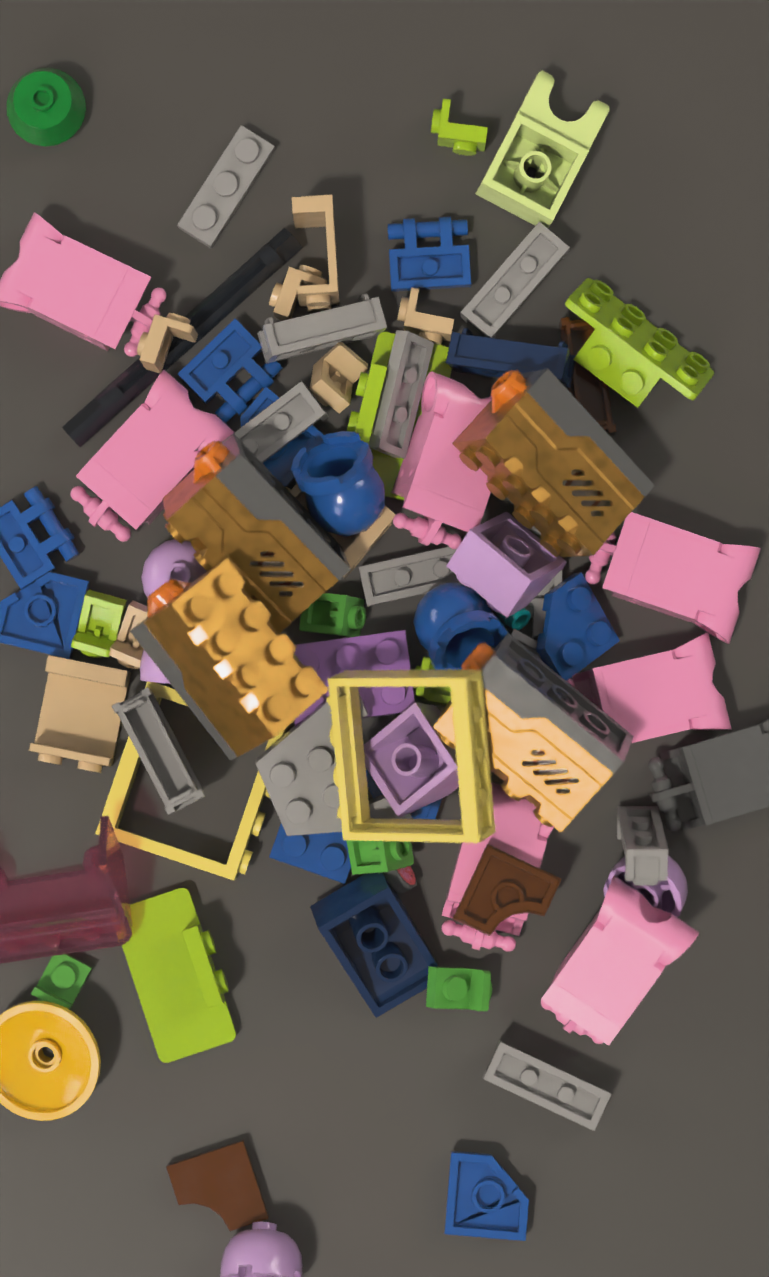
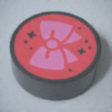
[383,866,417,894]

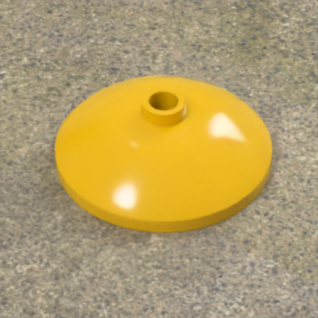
[0,1001,101,1121]

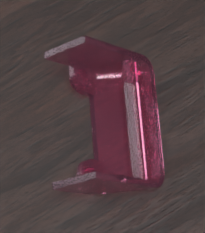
[0,816,132,964]

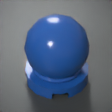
[291,431,385,537]
[413,582,508,670]

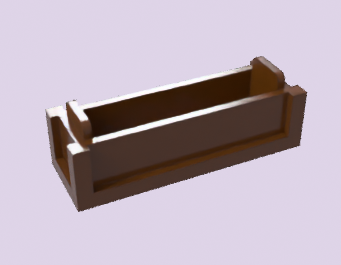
[559,317,617,436]

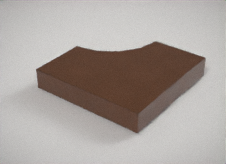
[452,844,562,936]
[166,1139,269,1231]

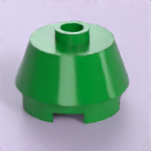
[6,68,86,146]

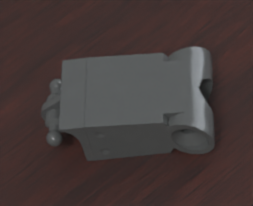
[648,717,769,832]

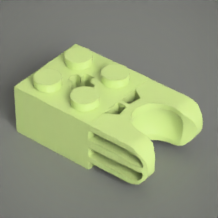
[475,70,610,228]

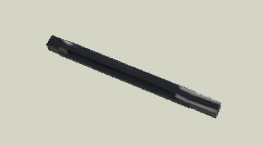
[62,228,303,447]

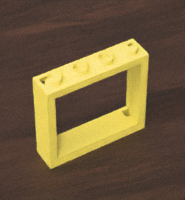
[326,670,495,843]
[96,681,287,881]

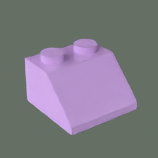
[446,512,567,618]
[364,702,459,817]

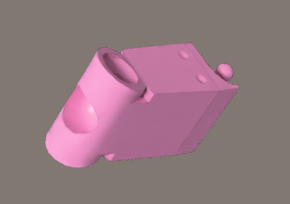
[0,212,167,357]
[70,370,235,542]
[392,371,492,549]
[585,512,761,644]
[567,632,732,743]
[441,782,554,952]
[541,875,699,1045]

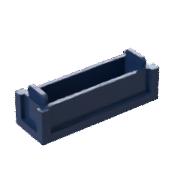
[446,328,576,388]

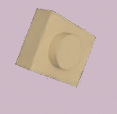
[269,265,328,321]
[397,287,454,345]
[137,313,198,373]
[310,342,368,414]
[109,600,148,669]

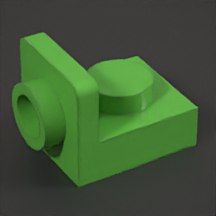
[299,593,366,638]
[346,840,414,875]
[31,949,93,1010]
[426,966,492,1011]

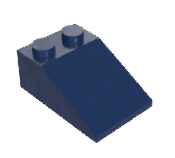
[310,872,440,1018]

